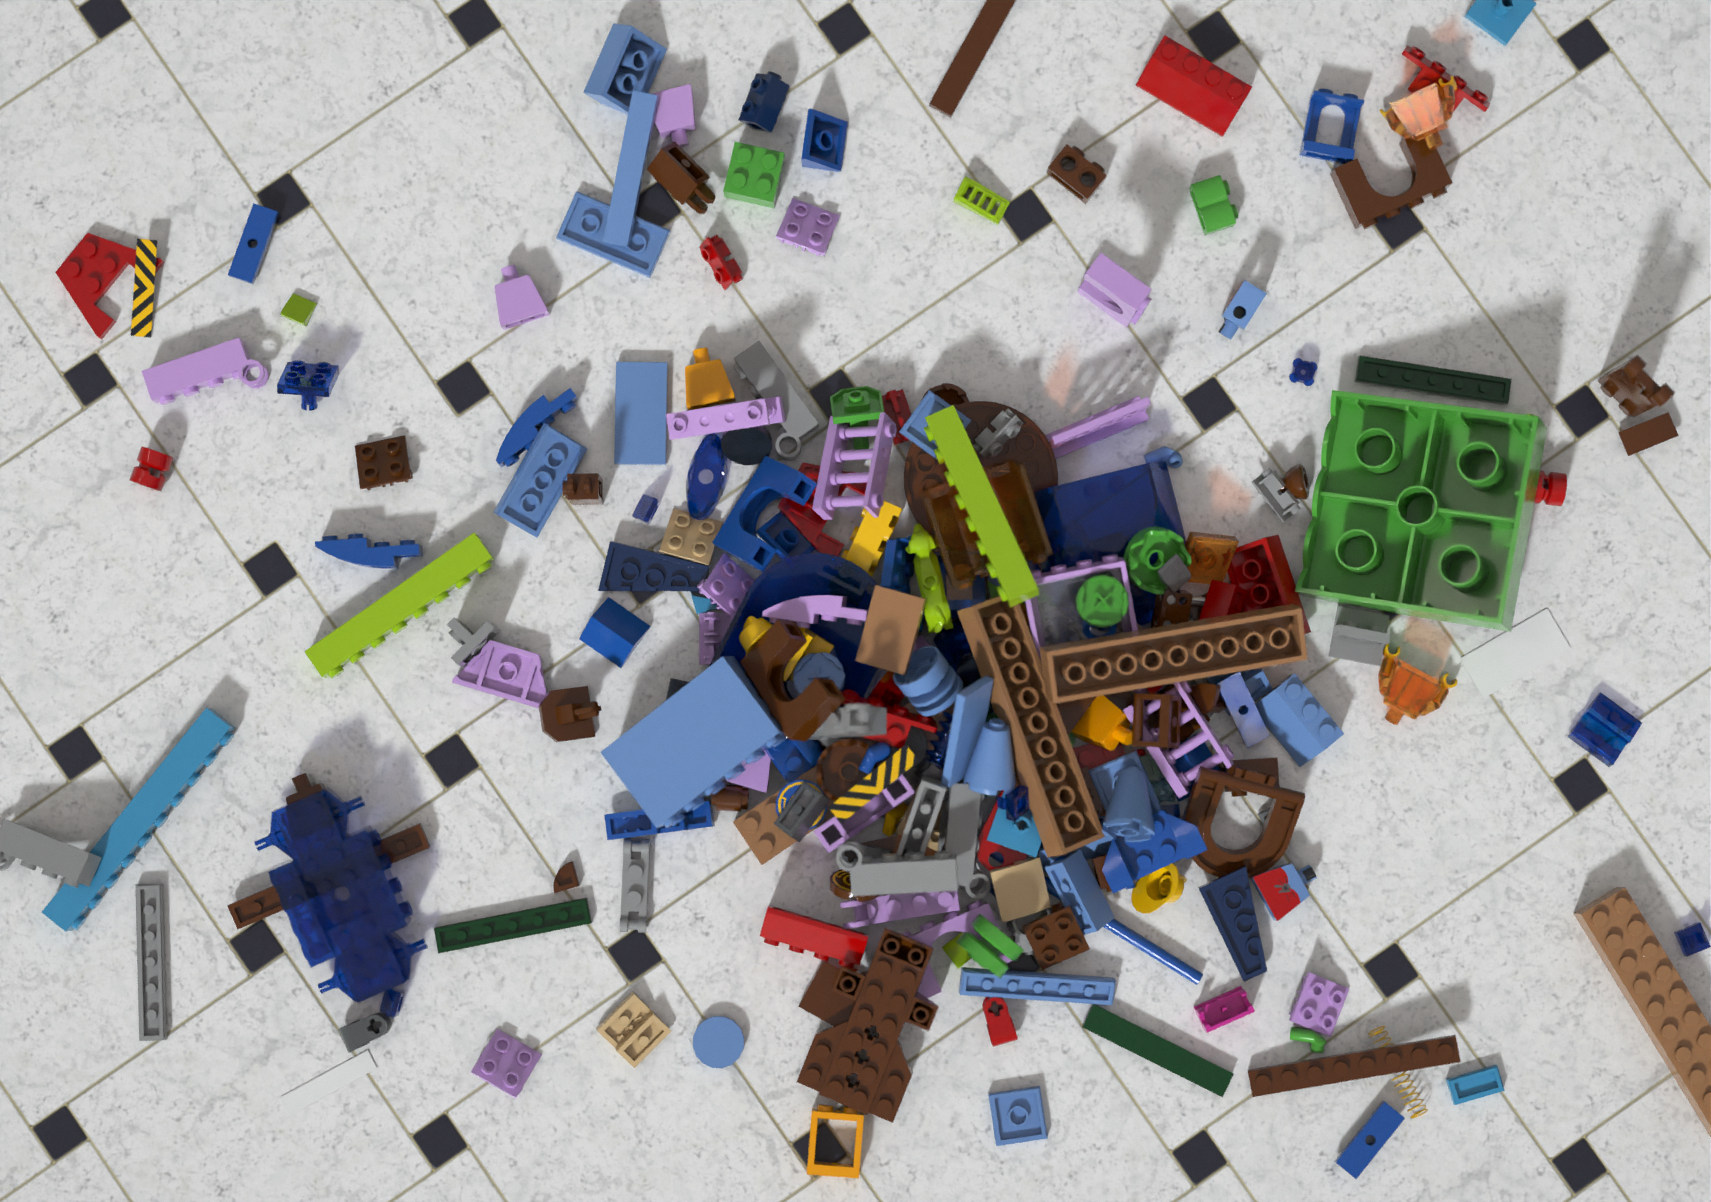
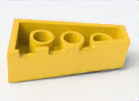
[828,501,902,607]

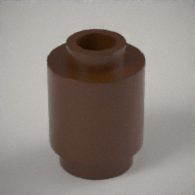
[711,785,749,812]

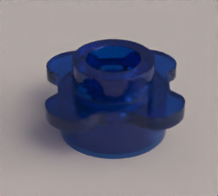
[1289,358,1318,386]

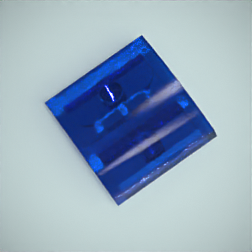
[1567,692,1642,767]

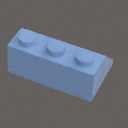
[583,23,667,115]
[1255,673,1344,767]

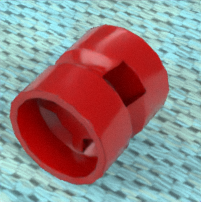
[129,446,173,492]
[1534,470,1567,507]

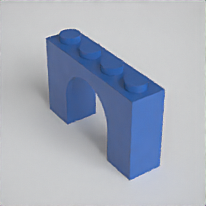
[712,455,817,572]

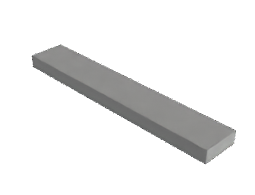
[135,883,167,1041]

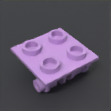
[776,198,840,257]
[697,553,761,623]
[699,612,751,665]
[1289,972,1349,1037]
[471,1029,542,1098]

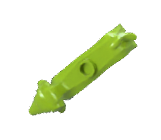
[905,524,954,634]

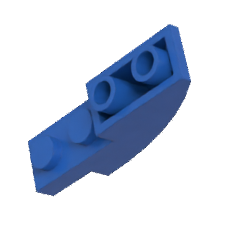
[496,388,579,467]
[315,534,423,569]

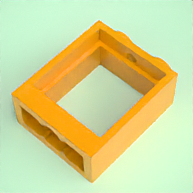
[807,1104,864,1179]

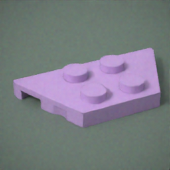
[452,640,547,708]

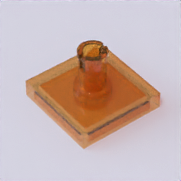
[1185,532,1239,584]

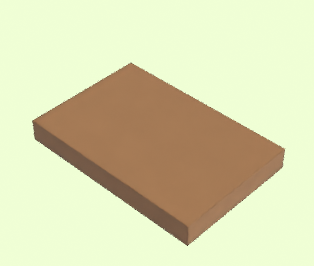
[855,585,927,675]

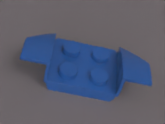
[880,530,933,632]
[1102,809,1208,894]

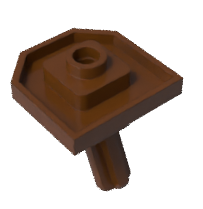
[539,686,601,742]

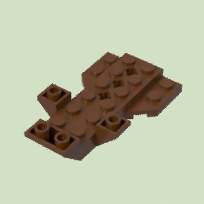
[797,927,939,1123]

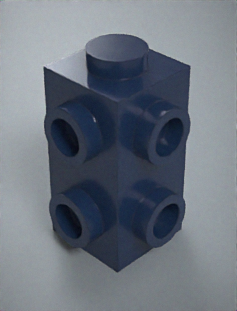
[738,71,790,133]

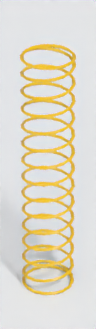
[1368,1026,1428,1118]

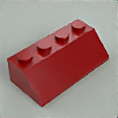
[1135,35,1252,137]
[1221,534,1311,634]
[760,905,869,968]

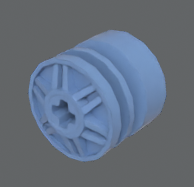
[893,646,963,716]

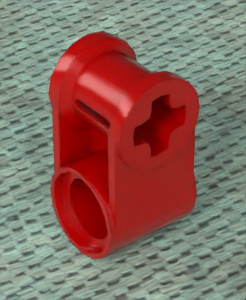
[982,997,1018,1047]

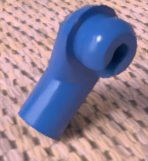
[858,742,891,774]

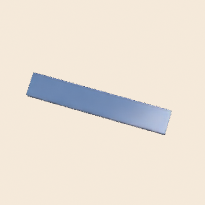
[603,91,659,247]
[958,967,1116,1005]

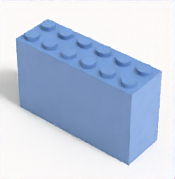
[601,656,786,828]

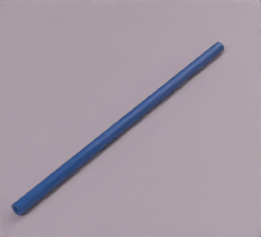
[977,834,1203,985]

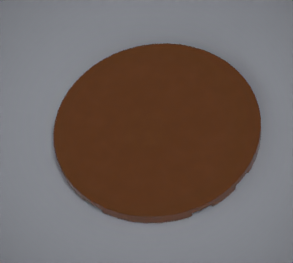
[904,401,1058,555]

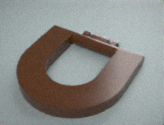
[1182,766,1305,878]

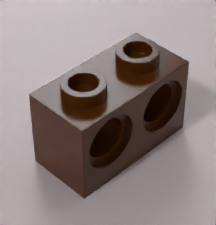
[1046,144,1107,204]

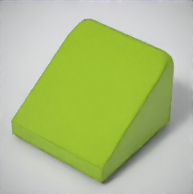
[280,293,317,327]
[942,932,972,969]

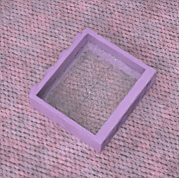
[1024,554,1138,664]

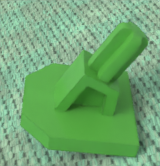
[830,386,884,450]

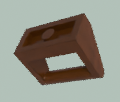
[1132,694,1182,748]

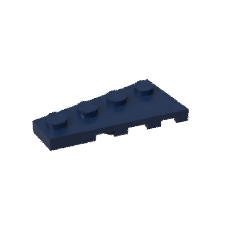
[598,541,711,591]

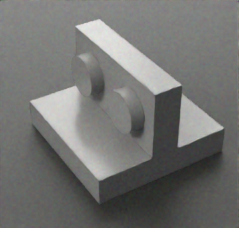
[1328,606,1391,666]
[447,617,501,667]

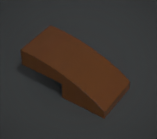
[1618,412,1679,456]

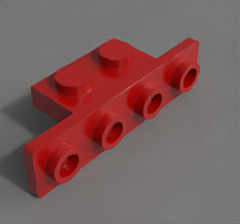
[1402,46,1491,118]
[840,689,938,748]

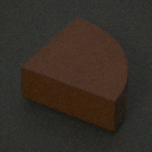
[553,861,580,893]

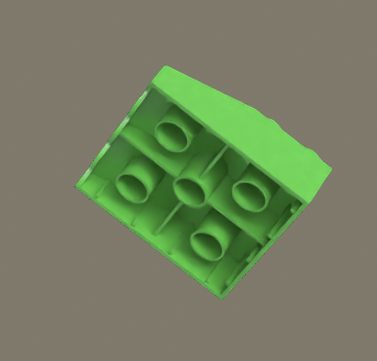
[1295,390,1547,632]

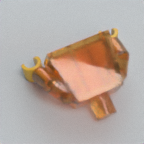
[1379,76,1457,150]
[1378,643,1458,725]

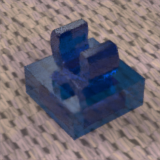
[997,785,1030,822]
[1674,922,1711,957]

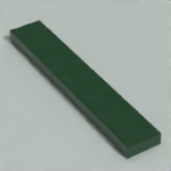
[1355,356,1512,405]
[434,898,592,953]
[1082,1004,1234,1097]

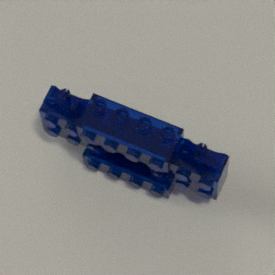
[254,787,428,1003]

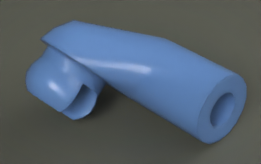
[1143,446,1183,469]

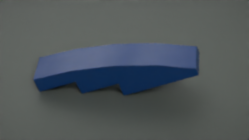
[604,801,715,840]

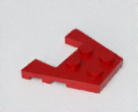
[55,233,165,339]
[777,462,867,566]

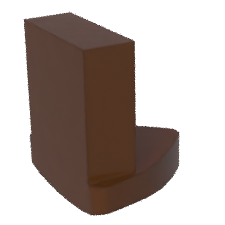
[1191,683,1227,714]

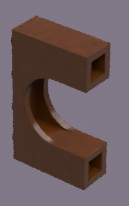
[1330,134,1452,230]
[740,619,845,742]

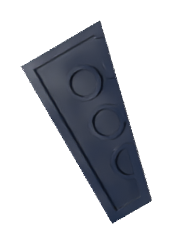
[1198,865,1267,982]

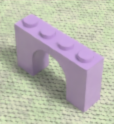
[1077,253,1152,328]
[814,775,915,853]
[903,900,1013,998]

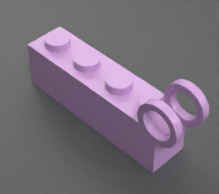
[142,337,269,405]
[840,891,960,929]

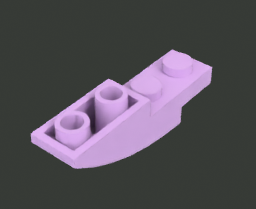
[762,595,869,628]

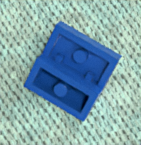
[765,735,825,783]

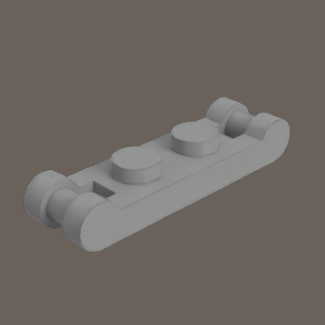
[620,838,650,933]

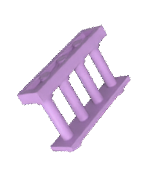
[666,396,786,440]
[812,413,896,520]
[1123,681,1235,798]

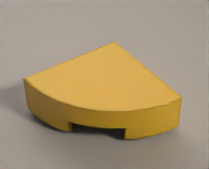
[882,803,908,837]

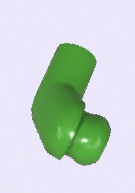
[1290,1027,1326,1053]

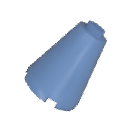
[963,719,1016,795]
[1102,766,1155,842]

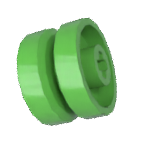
[956,913,1024,979]

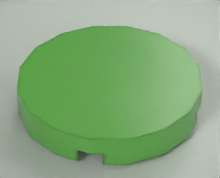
[1076,575,1129,628]

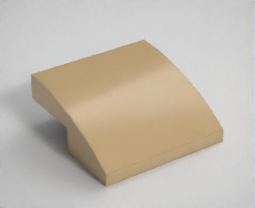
[990,856,1051,922]
[596,991,671,1068]

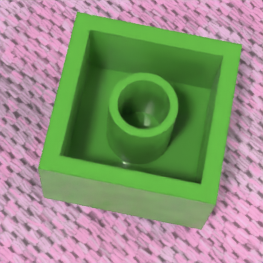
[723,142,785,208]

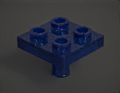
[277,360,339,411]

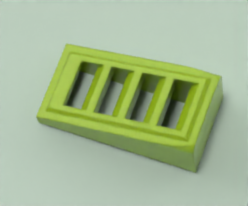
[953,176,1010,225]

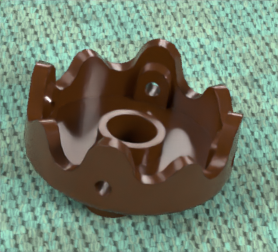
[816,739,881,801]

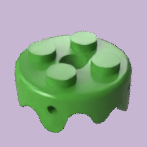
[1123,526,1192,594]

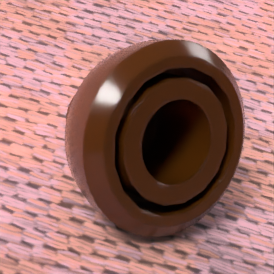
[1280,464,1309,500]

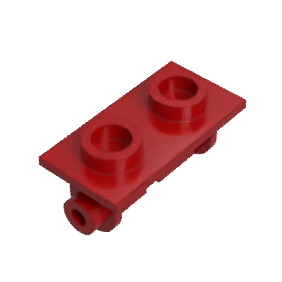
[699,235,743,290]
[882,389,911,445]

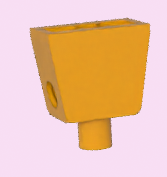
[685,348,736,411]
[1071,695,1132,751]

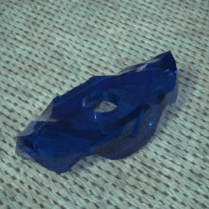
[686,433,728,520]

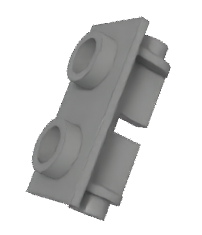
[972,408,1024,460]
[1252,468,1301,523]

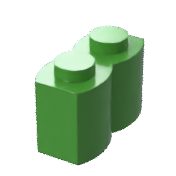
[1189,175,1238,235]

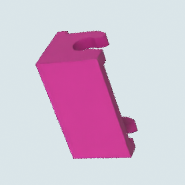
[1194,986,1255,1033]

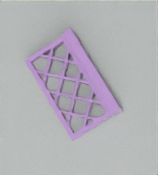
[1045,396,1151,459]

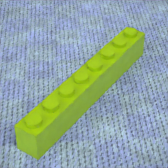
[923,405,1039,608]
[304,532,495,679]

